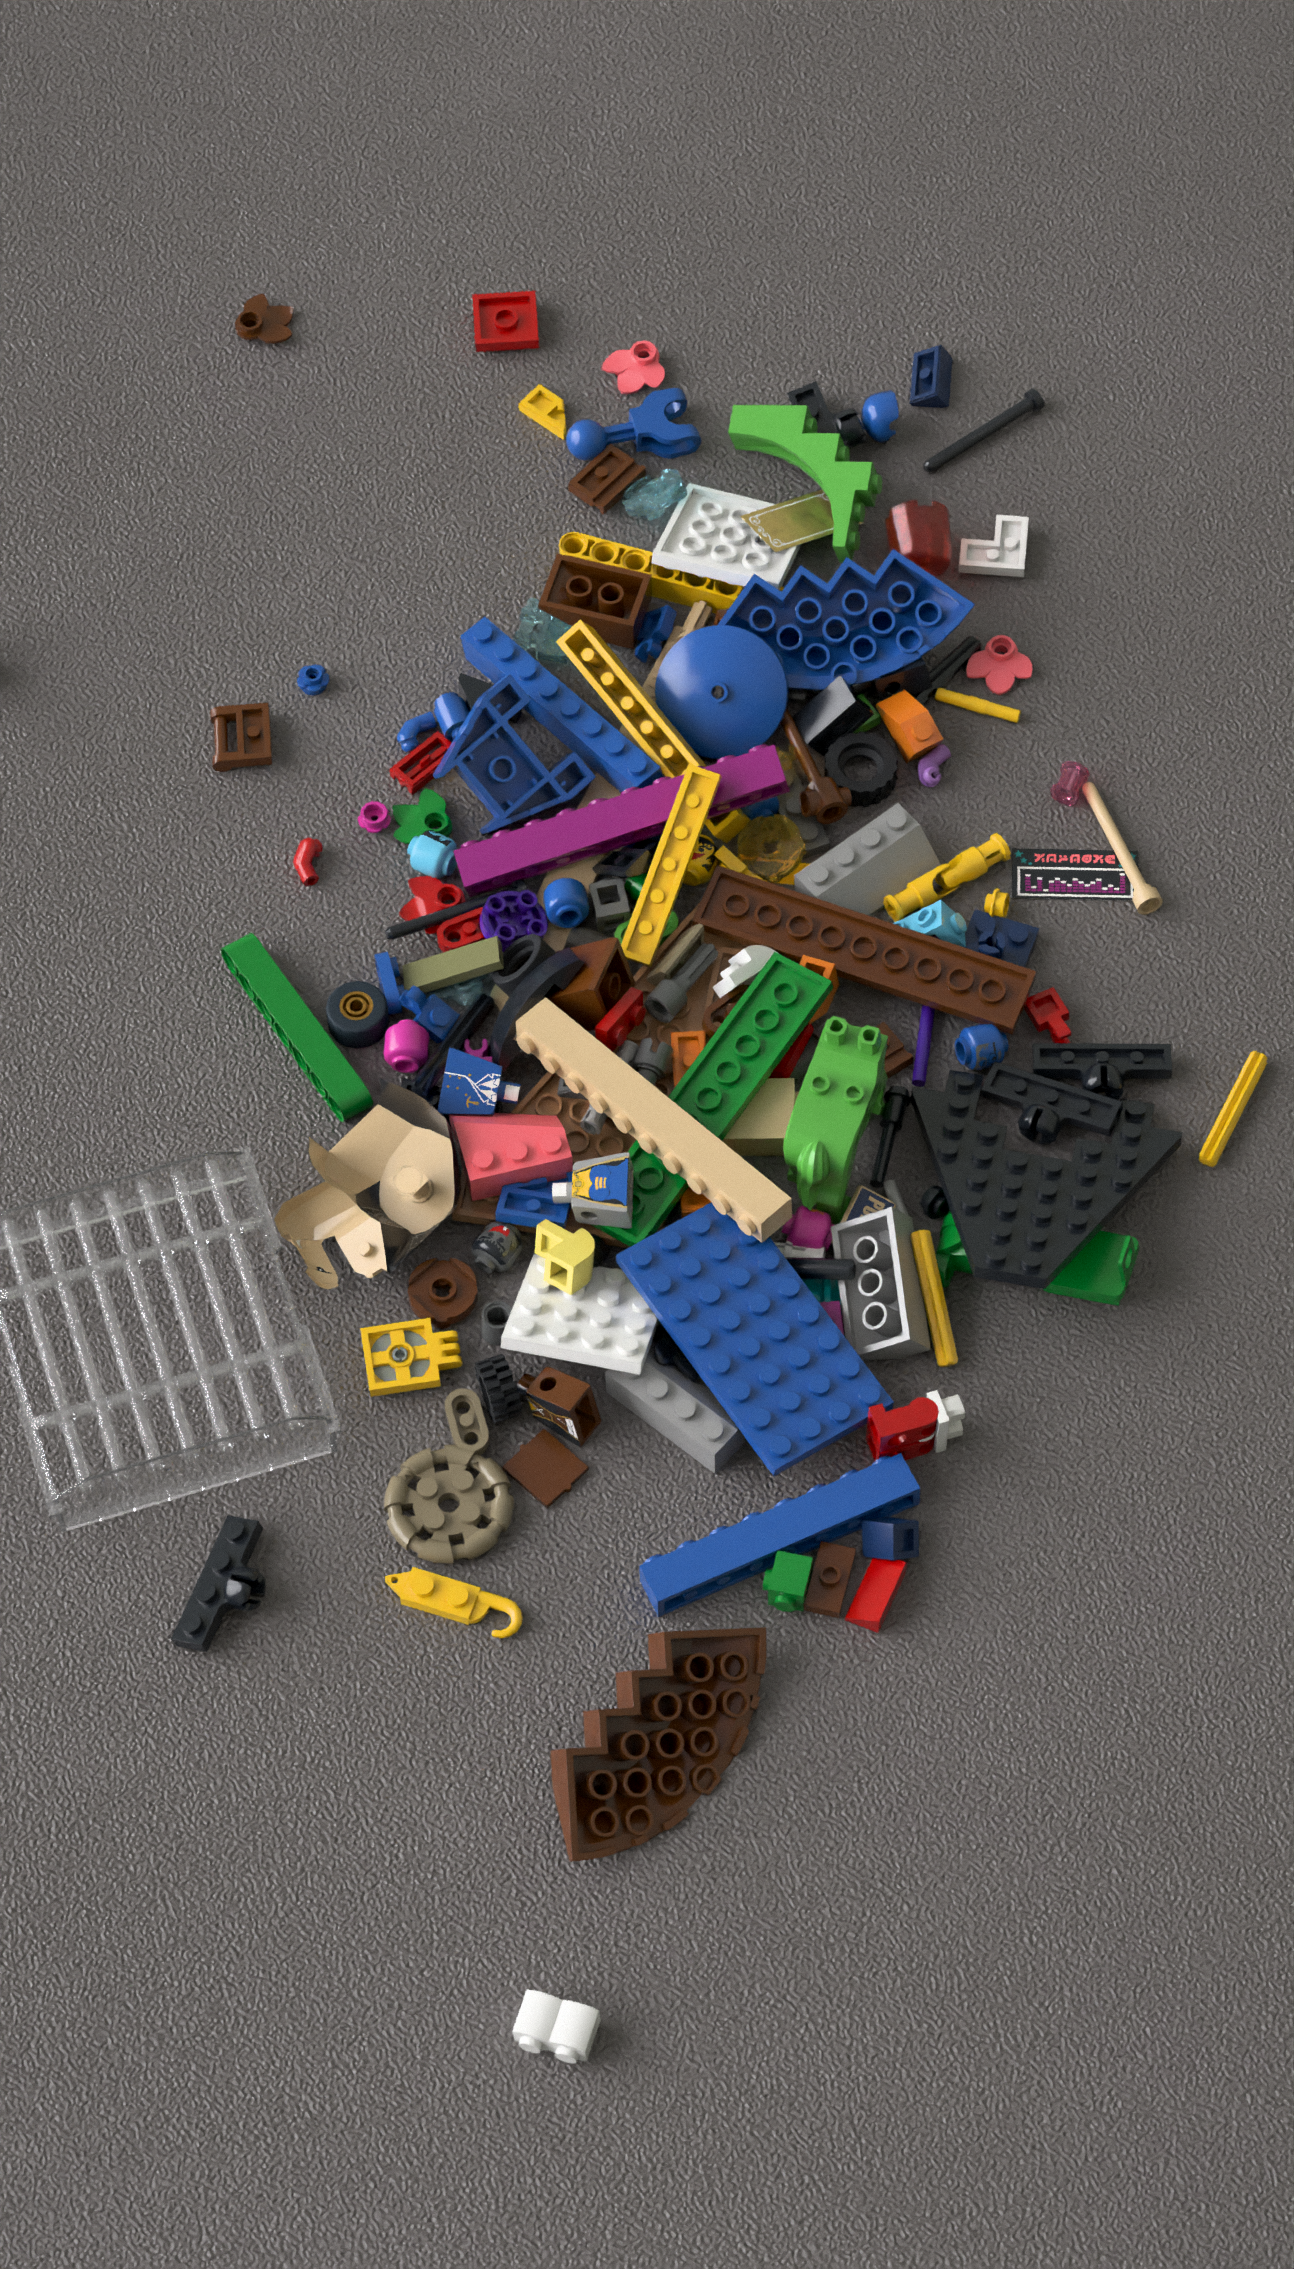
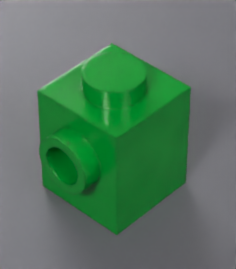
[762,1550,813,1612]

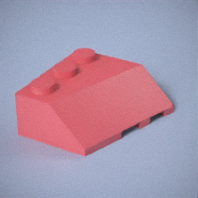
[448,1113,573,1201]

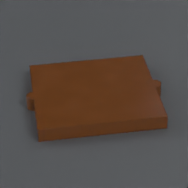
[502,1429,589,1509]

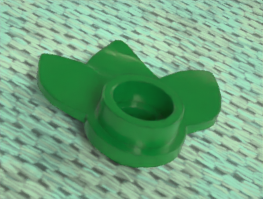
[392,788,452,844]

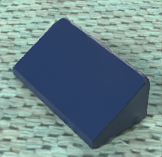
[910,345,953,408]

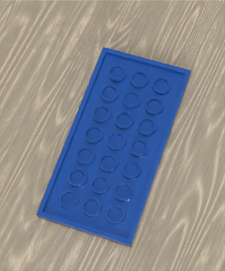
[616,1202,894,1476]

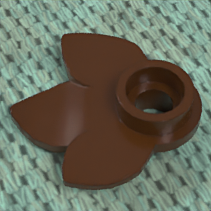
[235,293,294,344]

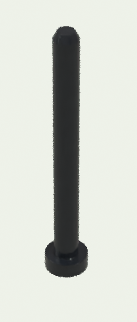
[923,388,1045,472]
[385,879,527,940]

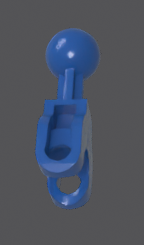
[566,388,701,461]

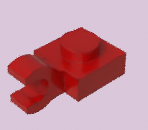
[1024,987,1071,1043]

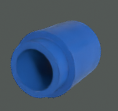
[434,692,470,742]

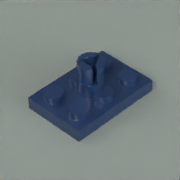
[965,909,1039,968]

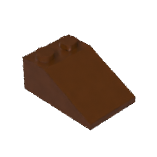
[538,553,652,649]

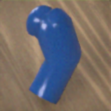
[397,711,437,752]

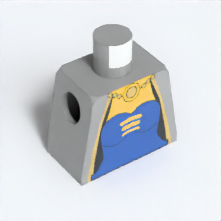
[552,1152,634,1228]

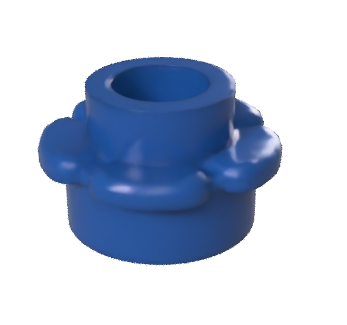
[297,664,329,695]

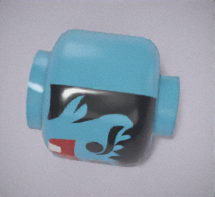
[407,830,457,879]

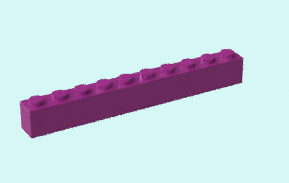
[453,744,790,897]

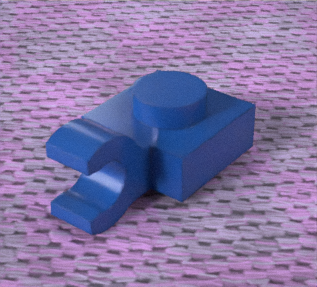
[398,985,460,1044]

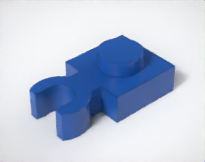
[634,605,677,663]

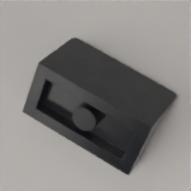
[793,676,874,757]

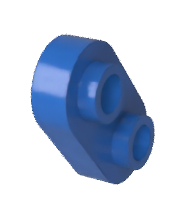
[374,951,405,1015]

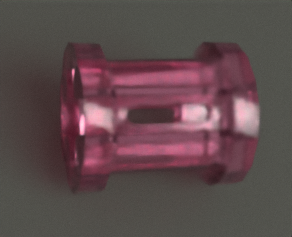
[1050,761,1090,806]

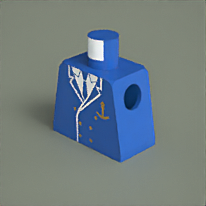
[437,1048,521,1114]

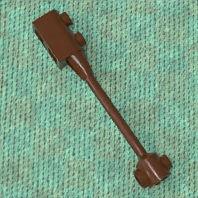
[713,608,852,824]

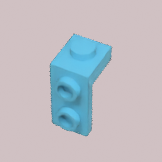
[893,900,967,947]

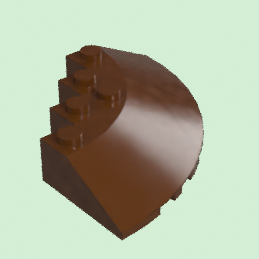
[550,1627,766,1862]

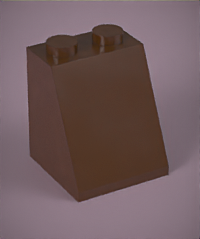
[542,937,635,1031]

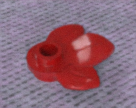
[399,876,465,934]

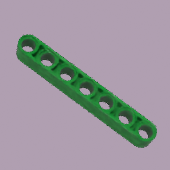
[221,933,373,1122]

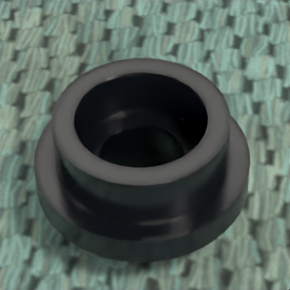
[920,1185,950,1219]

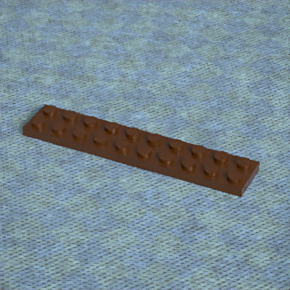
[692,865,1036,1035]

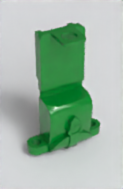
[935,1212,1139,1306]

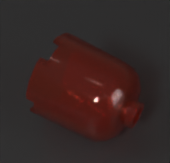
[885,500,952,578]

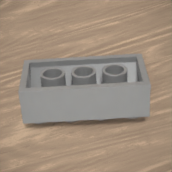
[794,803,941,917]
[831,1207,931,1360]
[605,1341,746,1474]

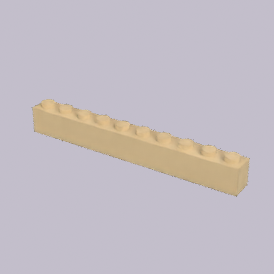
[515,997,792,1243]

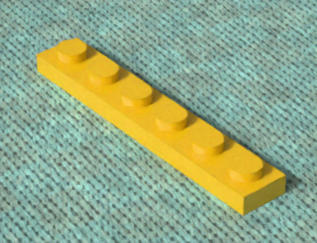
[621,764,722,967]

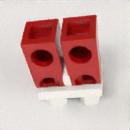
[866,1390,965,1462]

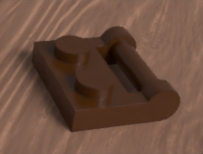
[210,702,272,772]

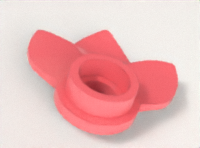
[602,341,665,394]
[966,635,1032,695]

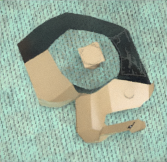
[274,1078,461,1290]

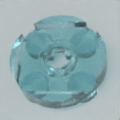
[622,469,688,520]

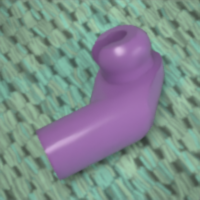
[918,744,951,787]

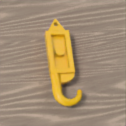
[385,1567,523,1638]

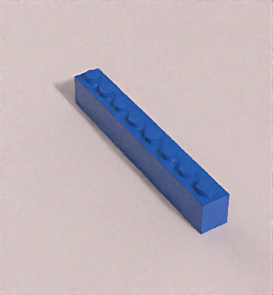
[460,617,663,793]
[639,1453,920,1617]

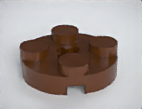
[408,1258,479,1329]

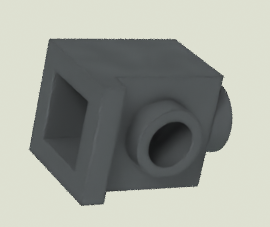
[589,878,631,936]

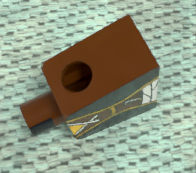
[517,1367,602,1447]

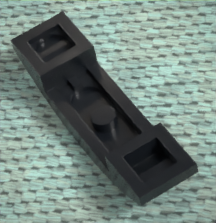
[488,948,584,1073]

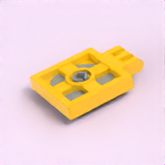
[360,1318,463,1397]

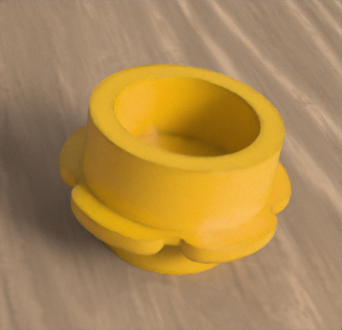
[984,888,1010,918]

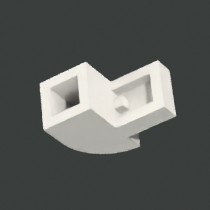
[712,945,779,998]

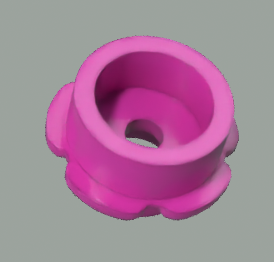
[358,801,391,833]

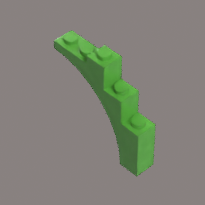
[728,405,882,563]

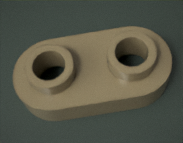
[445,1388,489,1455]

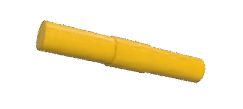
[935,687,1021,723]

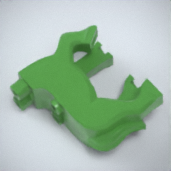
[783,1016,888,1225]

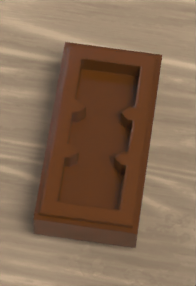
[804,1541,856,1618]

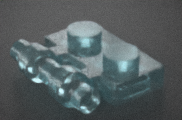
[513,598,572,664]

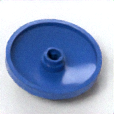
[655,625,789,759]

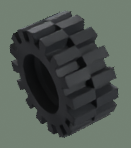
[474,1354,522,1424]

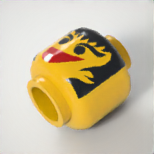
[683,834,719,886]

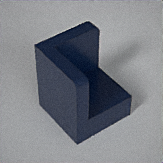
[862,1517,919,1561]

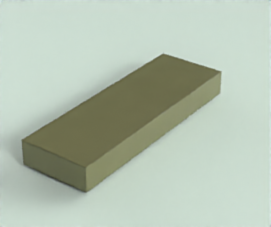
[402,936,504,993]

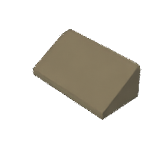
[646,923,704,986]

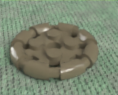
[384,1444,514,1564]

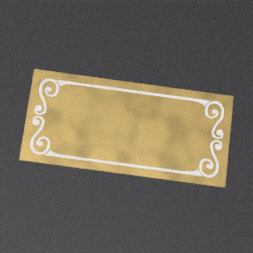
[740,490,863,553]

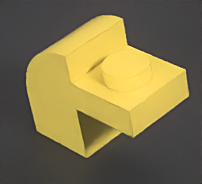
[535,1219,595,1295]

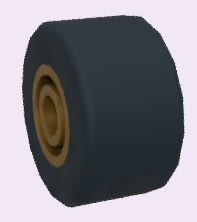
[326,981,389,1049]

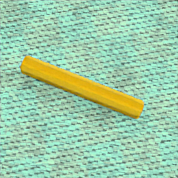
[1199,1051,1268,1167]
[910,1229,958,1367]

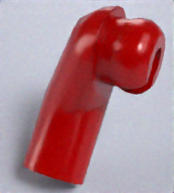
[293,837,323,887]

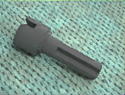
[644,943,718,1023]
[633,1038,674,1086]

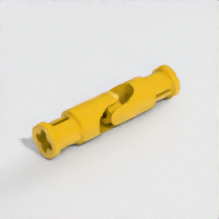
[883,833,1011,922]

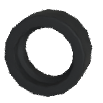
[492,934,556,997]

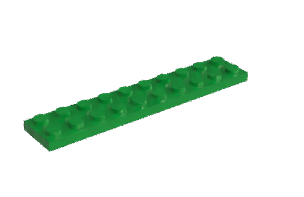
[590,952,833,1247]

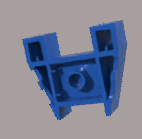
[433,674,596,834]

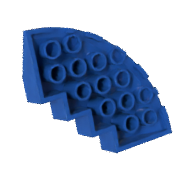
[718,549,975,690]

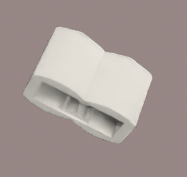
[513,1990,601,2064]

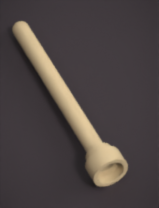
[1082,782,1163,915]

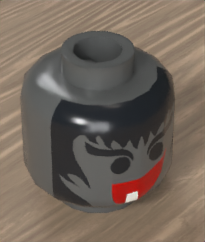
[471,1222,523,1274]

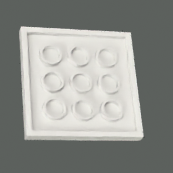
[651,483,801,590]
[501,1254,659,1375]

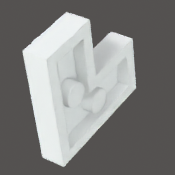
[959,515,1029,577]

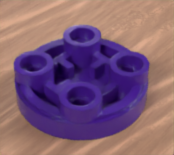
[479,890,548,952]

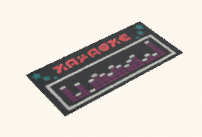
[1012,848,1138,901]

